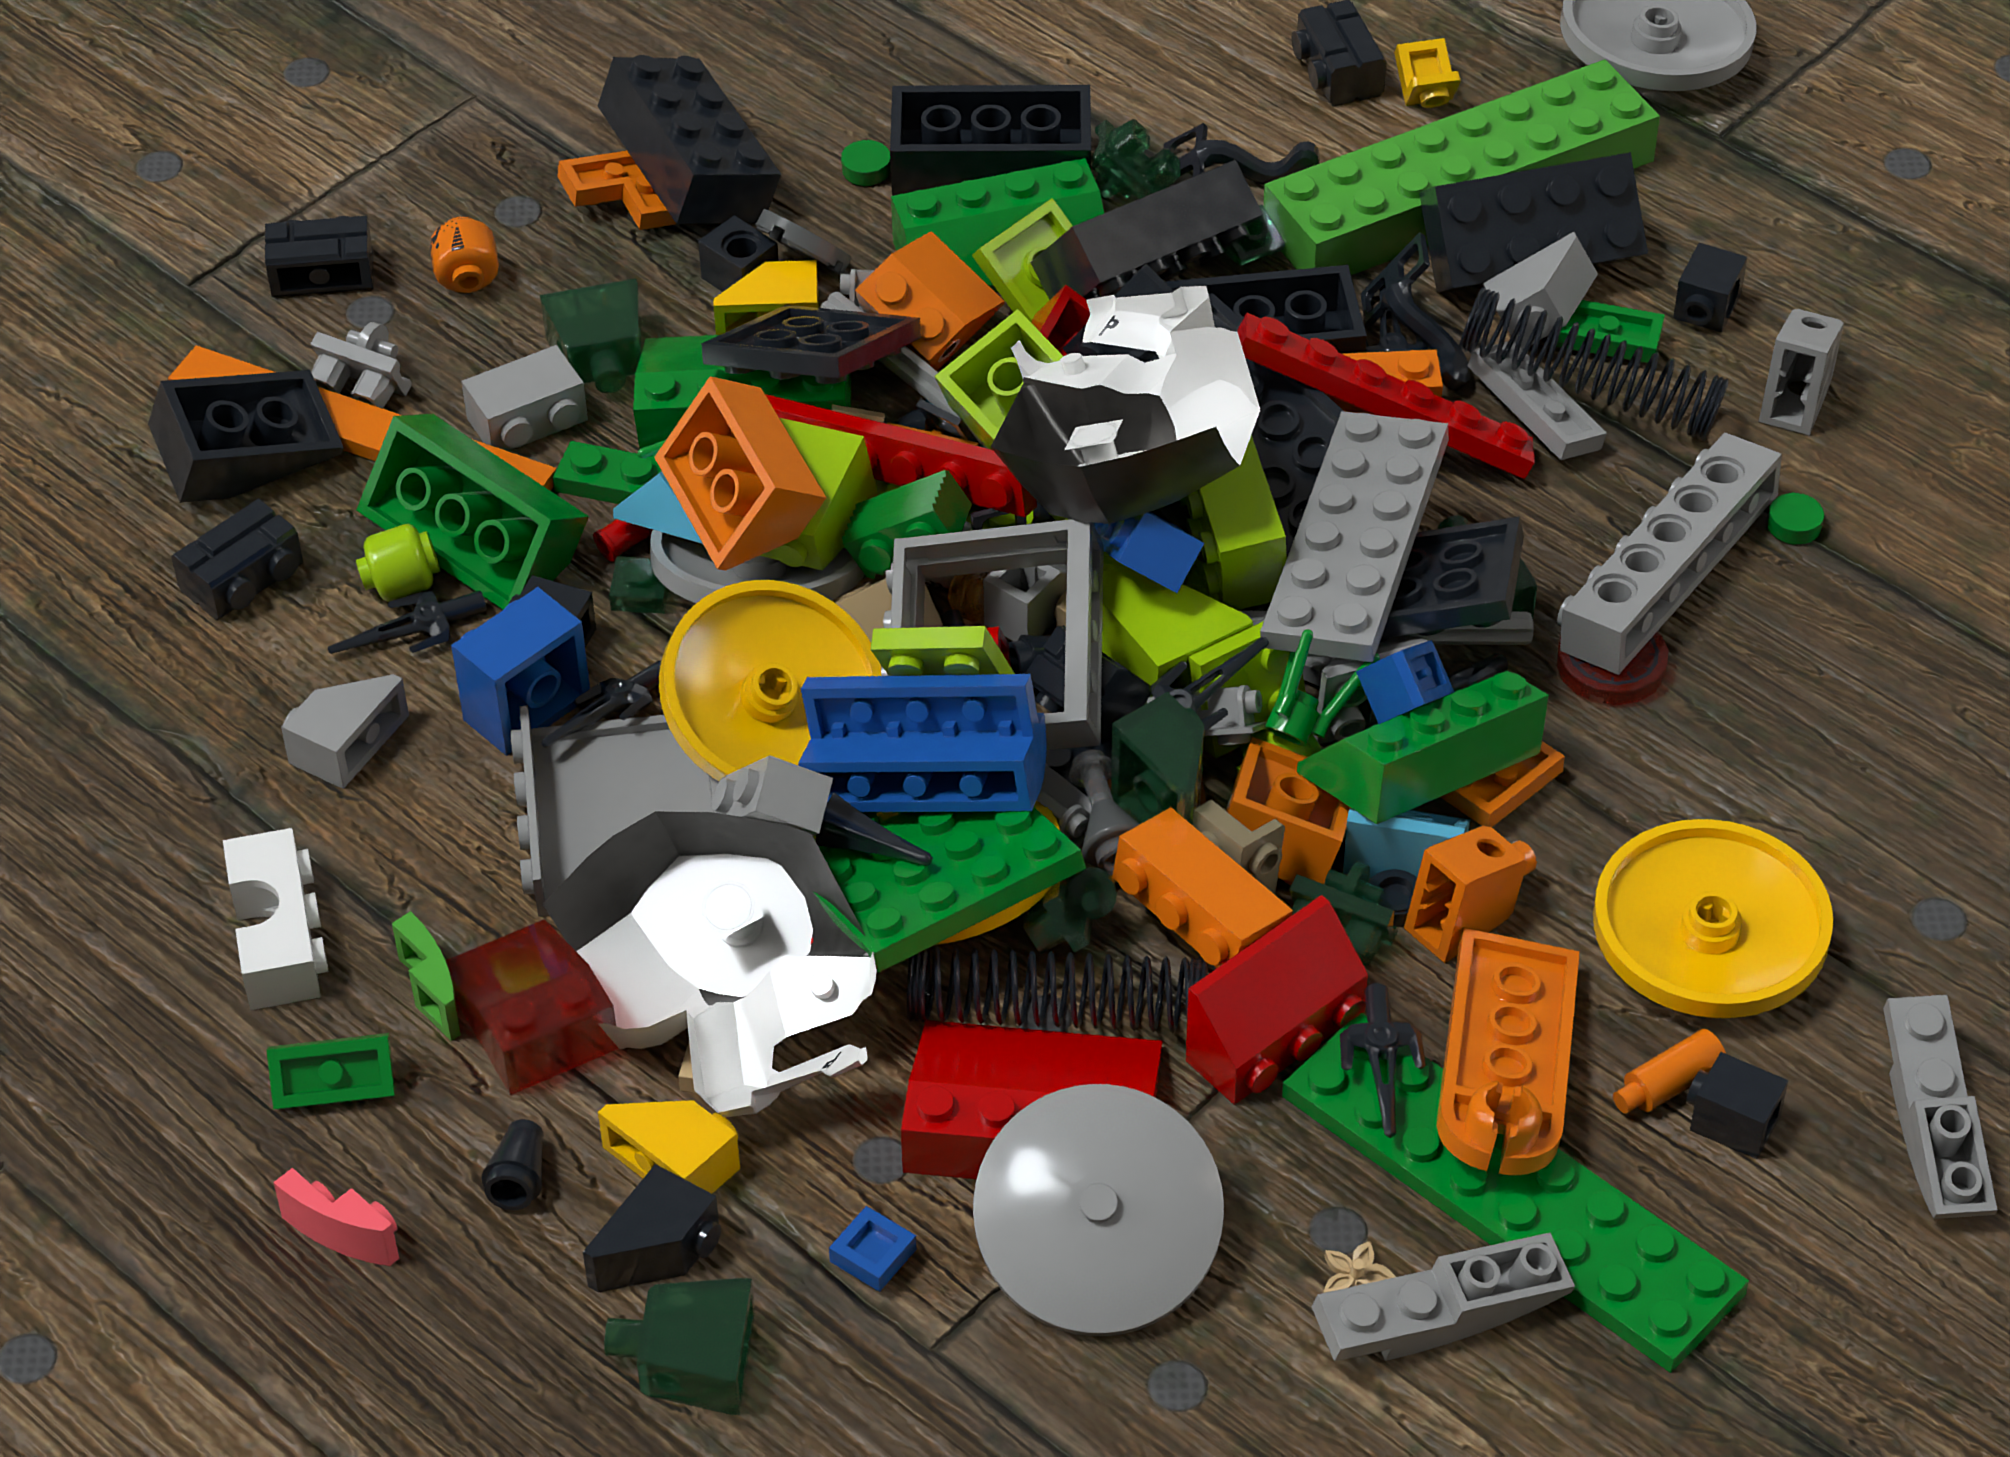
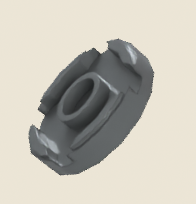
[755,209,852,274]

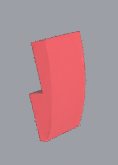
[273,1168,399,1266]

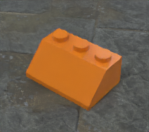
[654,376,827,571]
[1112,807,1293,968]

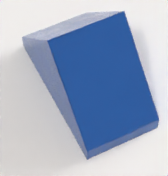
[1356,640,1454,724]

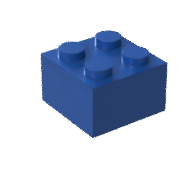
[451,587,590,756]

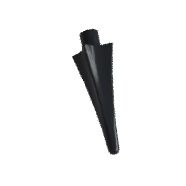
[816,793,933,866]

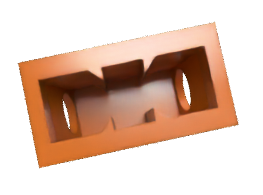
[1404,825,1537,963]

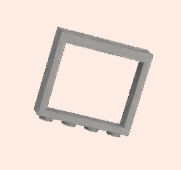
[881,519,1104,751]

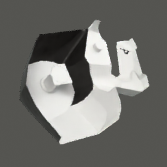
[991,286,1260,524]
[542,811,876,1118]

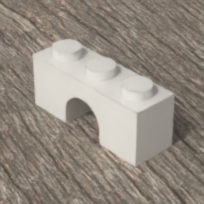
[223,828,328,1010]

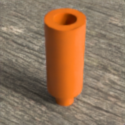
[1613,1029,1726,1114]

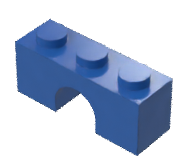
[1093,512,1204,593]

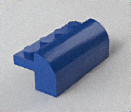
[798,674,1047,812]

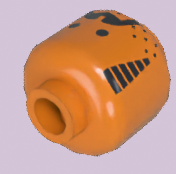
[430,217,499,293]

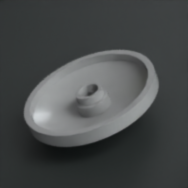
[1560,0,1756,91]
[650,530,865,603]
[973,1084,1224,1336]

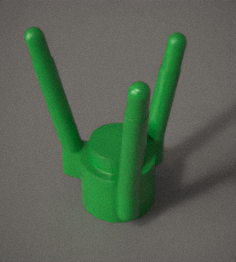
[1264,629,1380,746]

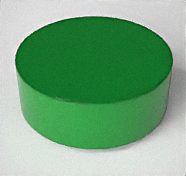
[841,140,891,186]
[1767,493,1824,544]

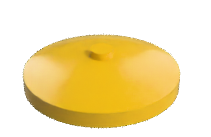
[659,580,881,781]
[1593,819,1833,1018]

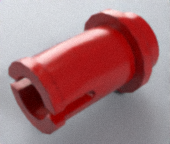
[593,519,653,562]

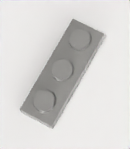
[1468,341,1607,460]

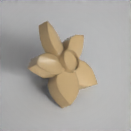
[1323,1241,1396,1293]

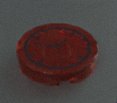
[1556,631,1669,705]

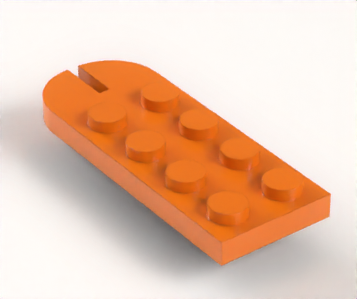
[1437,928,1580,1175]

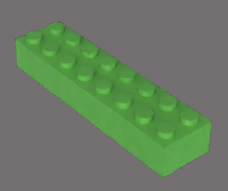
[1262,59,1660,275]

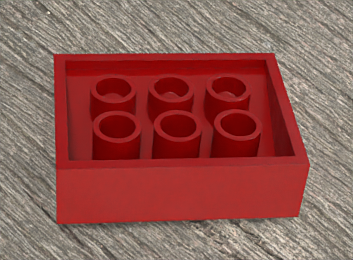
[901,1020,1163,1179]

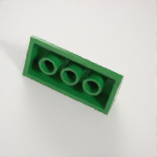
[891,158,1104,292]
[356,414,589,610]
[1297,670,1549,824]

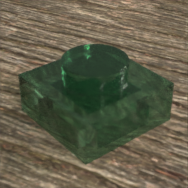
[609,556,669,614]

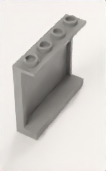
[511,706,719,917]

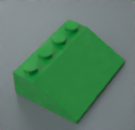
[633,335,851,449]

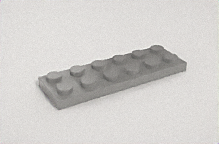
[1260,411,1449,662]

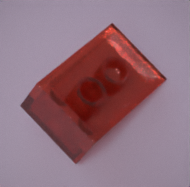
[445,919,619,1095]

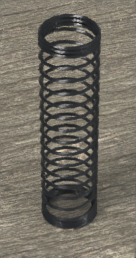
[1459,287,1729,442]
[907,946,1208,1034]

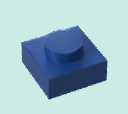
[829,1206,917,1292]

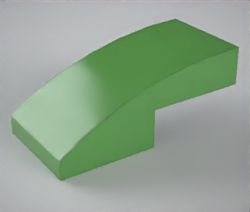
[392,911,461,1041]

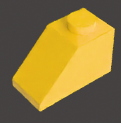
[713,260,819,335]
[598,1100,740,1194]

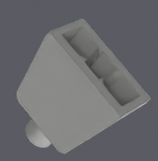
[1759,309,1844,436]

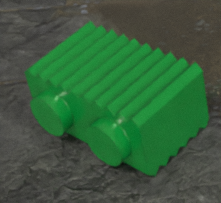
[842,470,972,579]

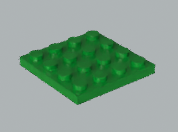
[813,807,1086,973]

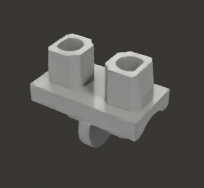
[310,322,412,408]

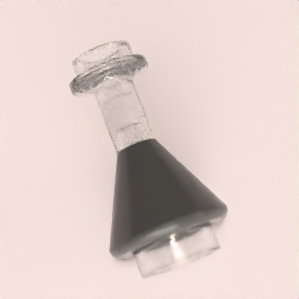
[1069,750,1140,875]

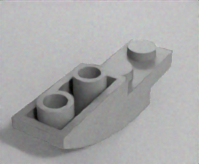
[1883,995,1997,1219]
[1312,1233,1575,1362]

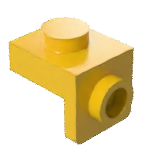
[1394,38,1461,108]

